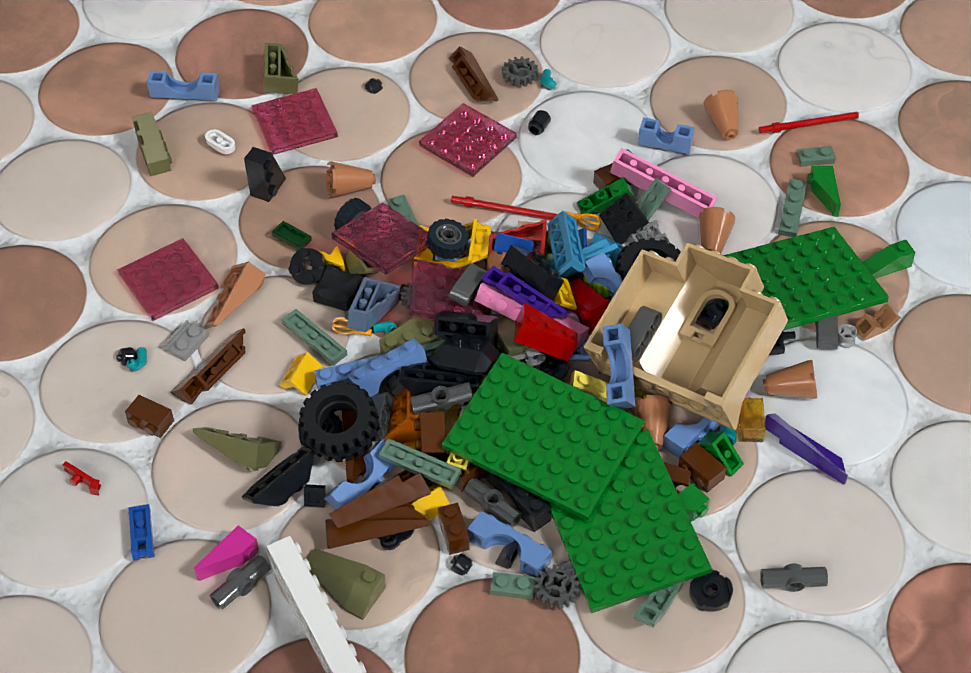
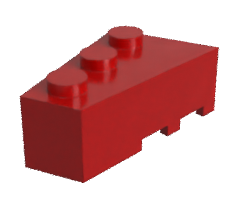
[488,219,547,260]
[569,278,609,335]
[514,302,578,362]

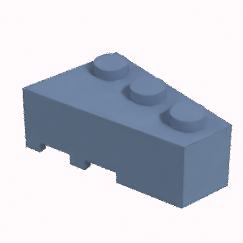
[347,277,401,332]

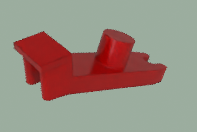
[62,461,101,496]

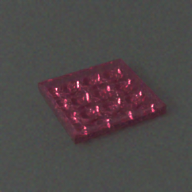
[252,88,338,155]
[419,103,517,177]
[332,202,428,275]
[117,238,219,321]
[409,259,486,320]

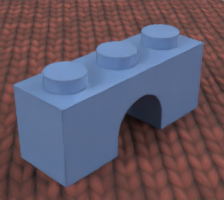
[638,117,695,154]

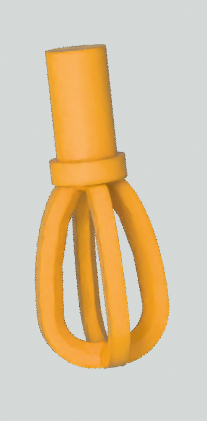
[565,211,601,231]
[332,317,373,337]

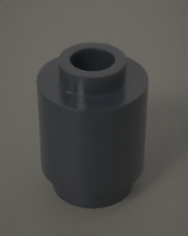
[528,110,551,135]

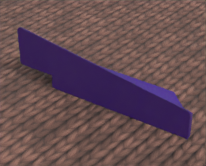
[481,266,567,319]
[763,413,848,485]

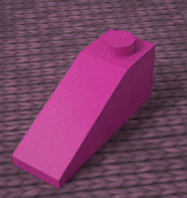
[194,525,259,581]

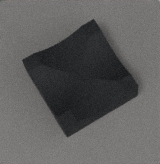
[599,192,649,245]
[312,265,362,312]

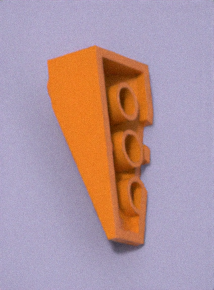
[384,388,426,442]

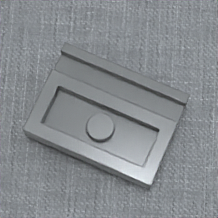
[162,320,209,361]

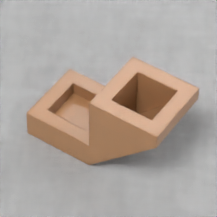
[853,303,901,340]

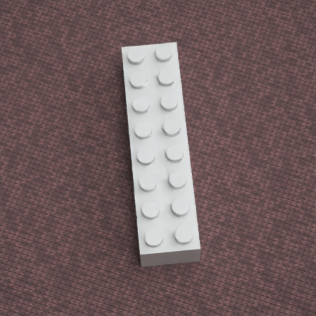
[267,536,367,673]

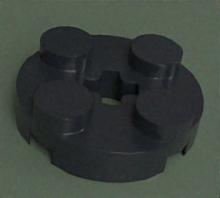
[288,248,327,285]
[533,354,569,380]
[689,570,733,612]

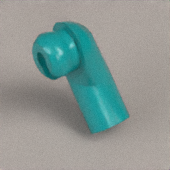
[540,69,556,89]
[373,321,398,334]
[126,347,147,372]

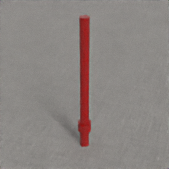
[759,112,859,134]
[451,195,557,220]

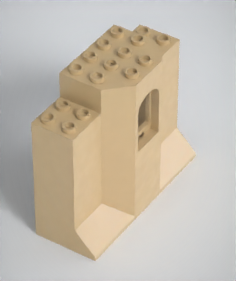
[584,243,788,430]

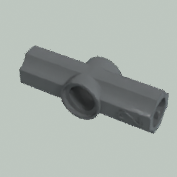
[411,382,473,415]
[464,478,522,527]
[210,555,271,610]
[760,563,828,592]

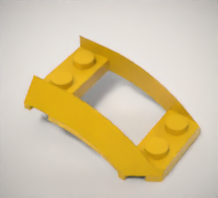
[413,219,491,271]

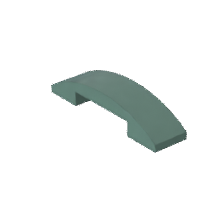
[633,582,684,628]

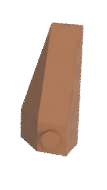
[205,262,266,328]

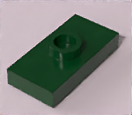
[272,221,312,250]

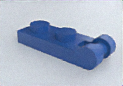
[128,504,155,561]

